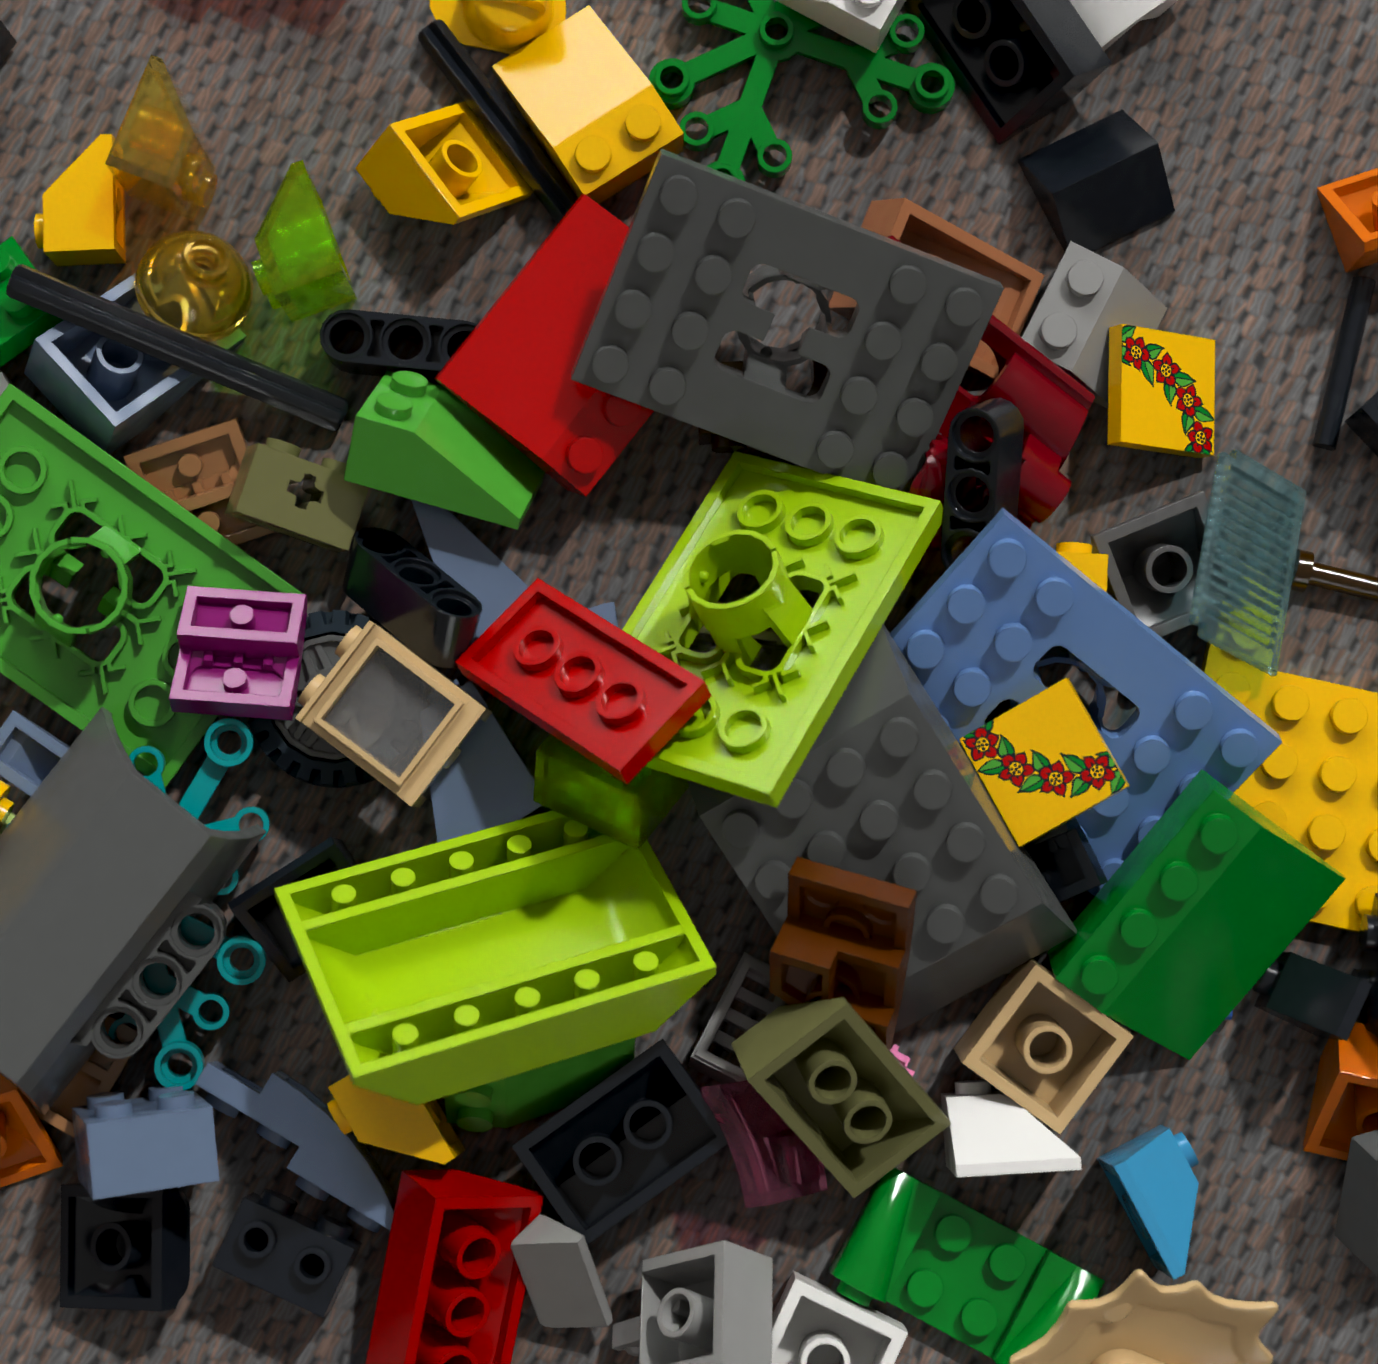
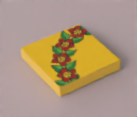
[1107,324,1215,458]
[959,678,1130,847]

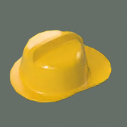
[429,0,566,55]

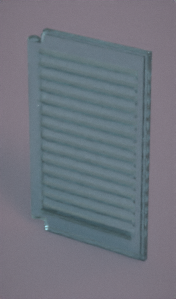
[1189,449,1306,676]

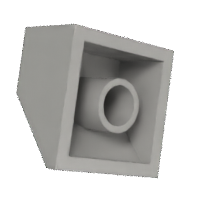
[1022,241,1167,409]

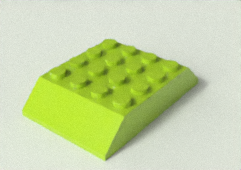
[274,791,717,1105]

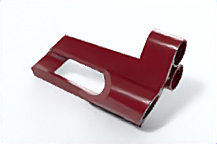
[887,235,1095,539]

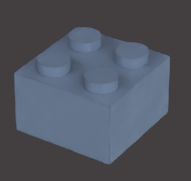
[72,1085,219,1200]

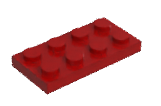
[455,578,712,784]

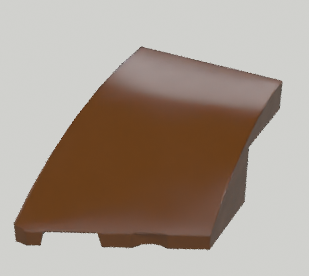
[769,857,917,1050]

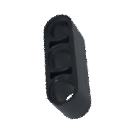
[320,309,477,382]
[940,398,1024,570]
[343,527,482,669]

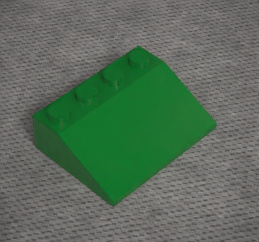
[1048,769,1345,1060]

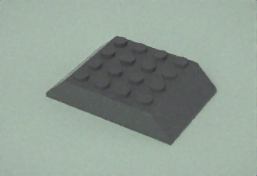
[687,624,1077,1034]

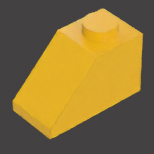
[34,134,126,266]

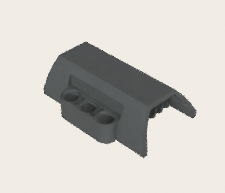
[0,707,266,1115]

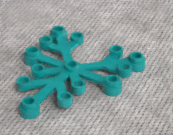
[5,718,270,1091]

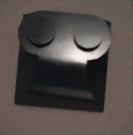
[60,1183,190,1311]

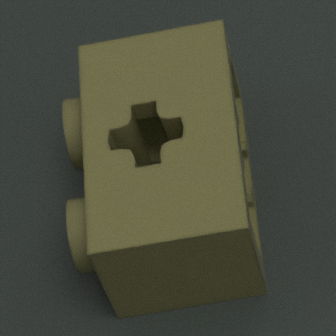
[225,437,369,553]

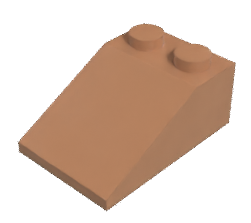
[829,198,1045,381]

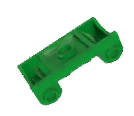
[829,1167,1105,1364]

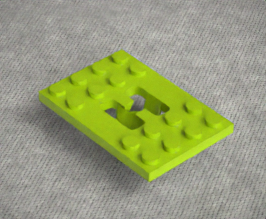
[622,451,943,808]

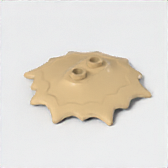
[1008,1269,1279,1364]

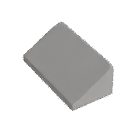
[511,1214,613,1328]

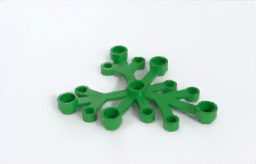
[649,0,955,181]

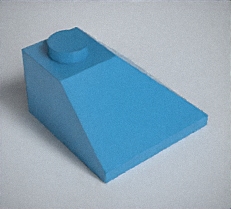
[1097,1125,1199,1280]

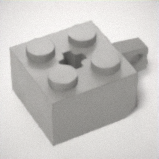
[612,1240,773,1364]

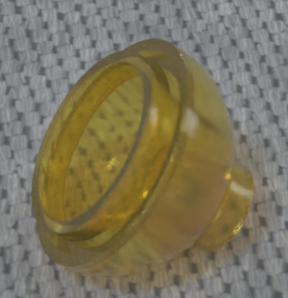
[135,230,254,342]

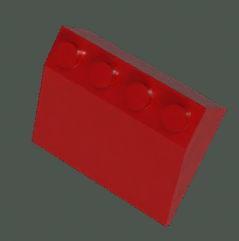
[434,194,654,497]

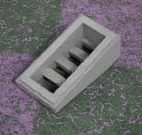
[688,952,786,1092]

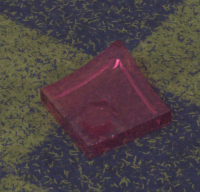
[701,1080,828,1208]

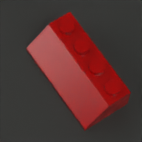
[365,1169,544,1364]

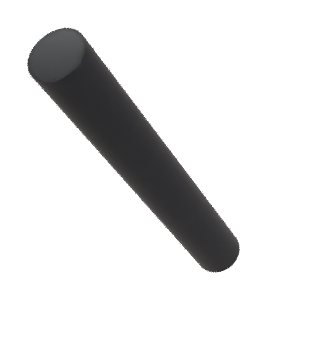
[1312,276,1376,451]

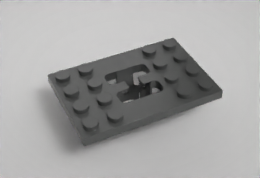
[571,148,1004,493]

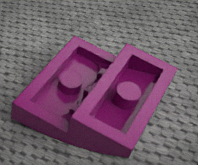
[169,586,308,721]

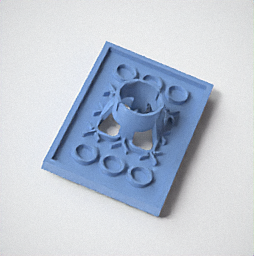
[890,508,1282,896]

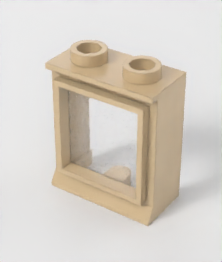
[295,620,492,808]

